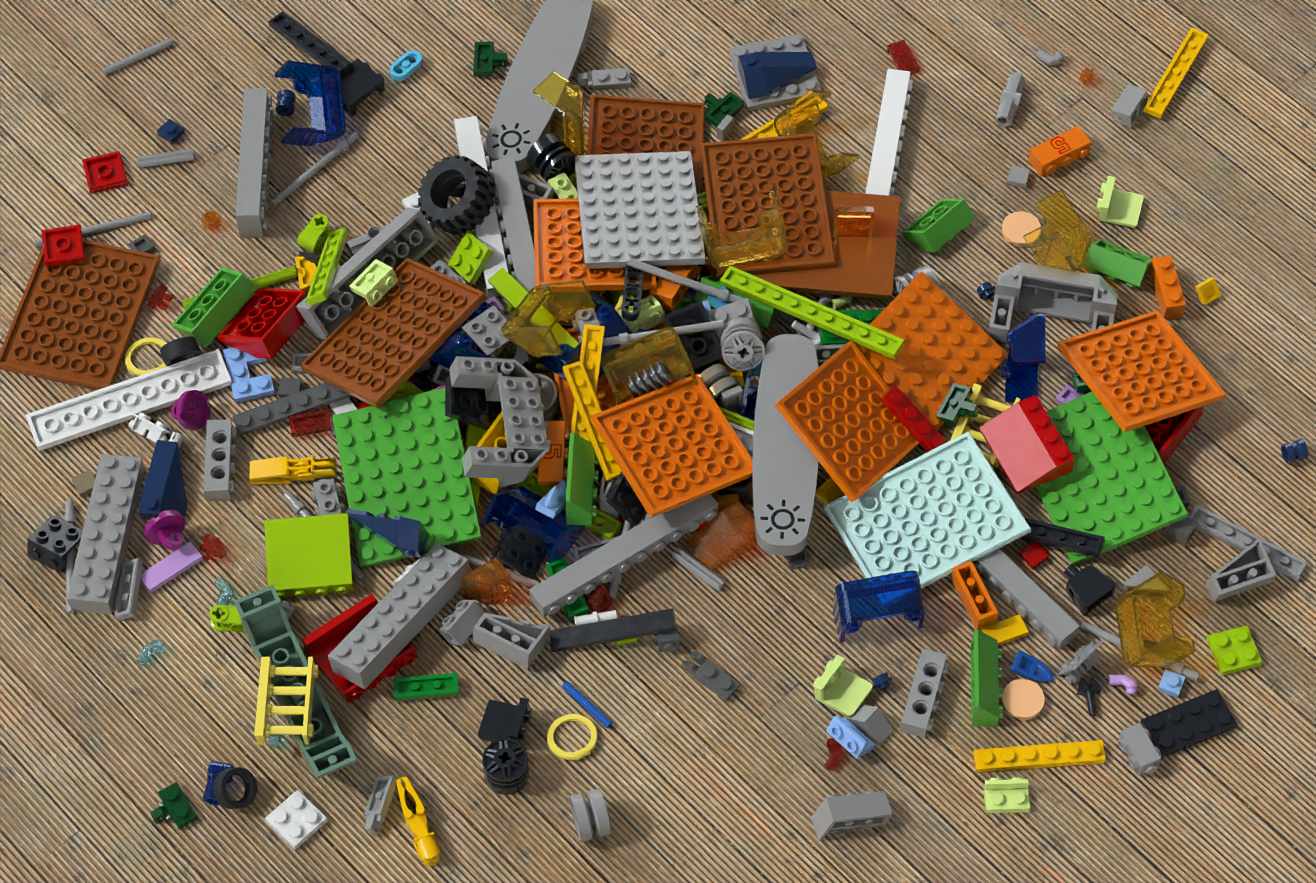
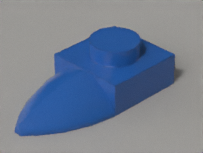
[1010,650,1054,682]

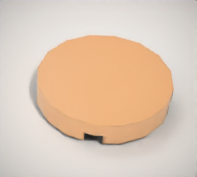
[1002,211,1041,247]
[1001,679,1045,721]

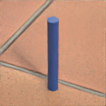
[562,681,613,728]

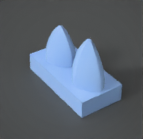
[535,481,567,519]

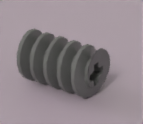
[628,360,674,398]

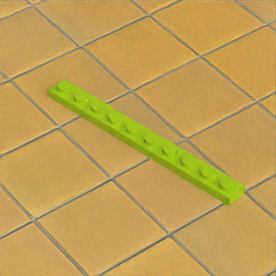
[720,266,905,360]

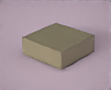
[71,470,95,497]

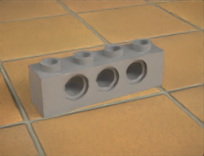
[204,419,237,501]
[900,648,949,738]

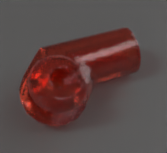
[824,738,844,771]

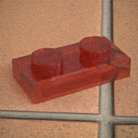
[887,40,920,75]
[288,409,332,438]

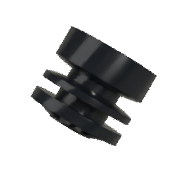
[526,133,577,182]
[482,738,529,795]

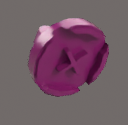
[171,390,211,431]
[144,510,186,550]

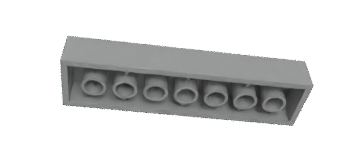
[235,88,274,238]
[296,208,439,339]
[67,454,145,615]
[328,543,472,689]

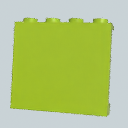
[264,513,354,600]

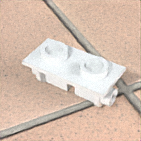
[129,412,172,442]

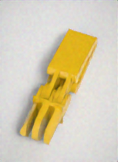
[249,455,336,484]
[396,777,440,866]

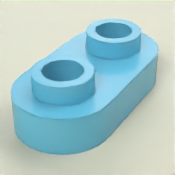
[390,50,422,81]

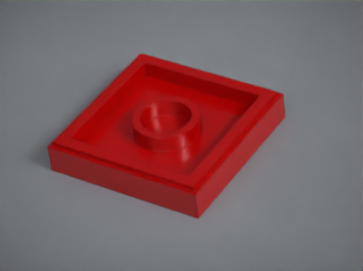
[82,151,128,194]
[41,224,85,267]

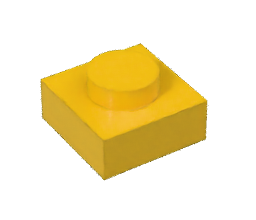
[1195,277,1221,305]

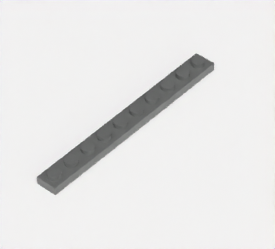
[232,359,431,436]

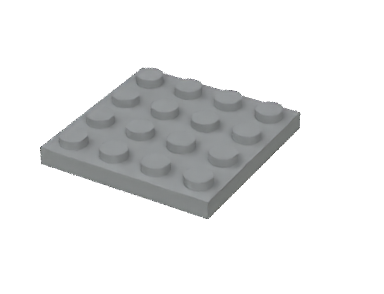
[728,33,821,112]

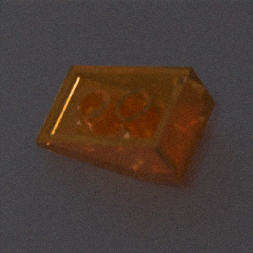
[687,501,758,572]

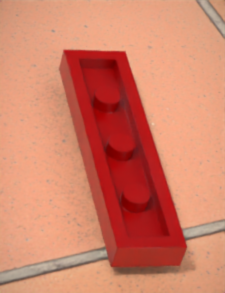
[879,385,948,452]

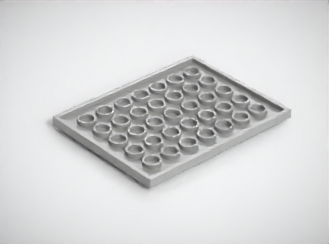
[575,151,705,269]

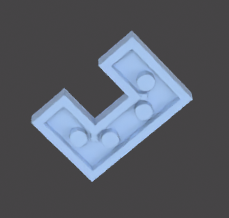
[223,347,275,404]

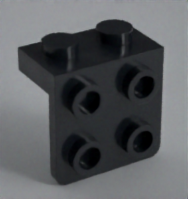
[27,516,83,574]
[489,524,549,579]
[478,697,533,743]

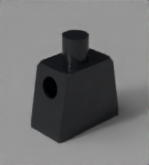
[1064,564,1116,616]

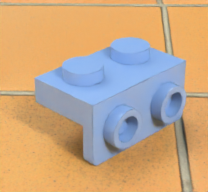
[826,715,875,759]

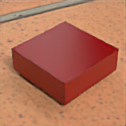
[1019,542,1049,570]

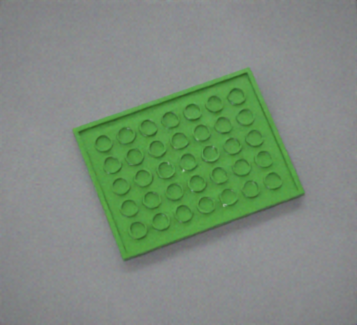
[332,387,482,569]
[1036,392,1188,566]

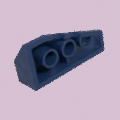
[738,52,817,99]
[139,440,188,520]
[346,509,429,558]

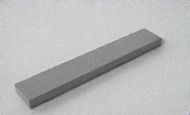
[1189,504,1308,581]

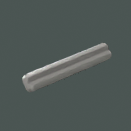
[137,149,195,168]
[672,547,725,591]

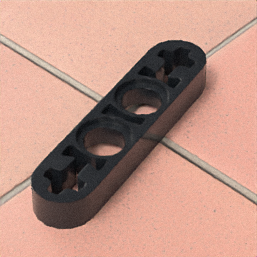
[621,264,644,321]

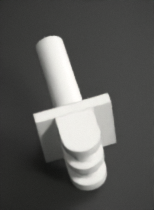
[791,320,822,346]

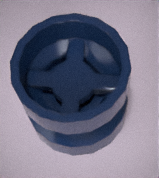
[275,89,296,116]
[1281,439,1309,464]

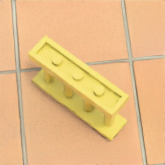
[950,383,1020,470]
[254,657,319,745]

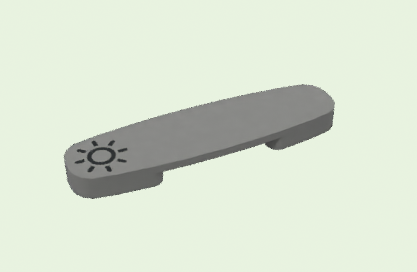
[486,0,595,173]
[752,334,819,556]

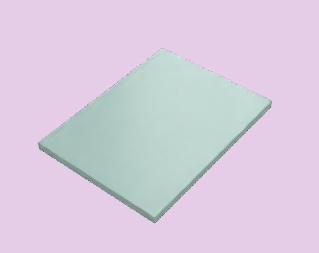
[823,431,1031,608]

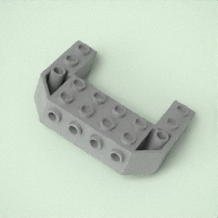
[988,262,1118,343]
[449,356,550,487]

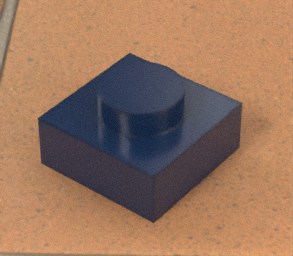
[157,119,185,144]

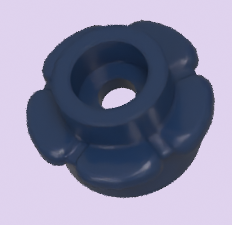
[977,282,996,300]
[872,672,892,690]

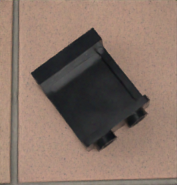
[324,58,385,117]

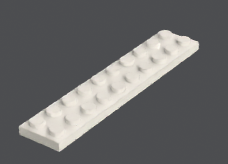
[26,349,232,451]

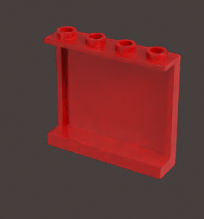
[302,594,417,703]

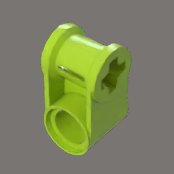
[297,214,331,253]
[209,605,245,633]

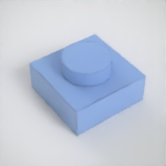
[1157,669,1185,698]

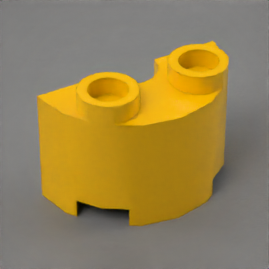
[295,257,317,294]

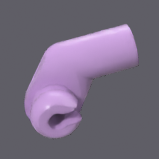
[1108,675,1139,694]

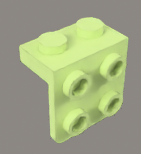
[1096,176,1144,228]
[813,655,873,717]

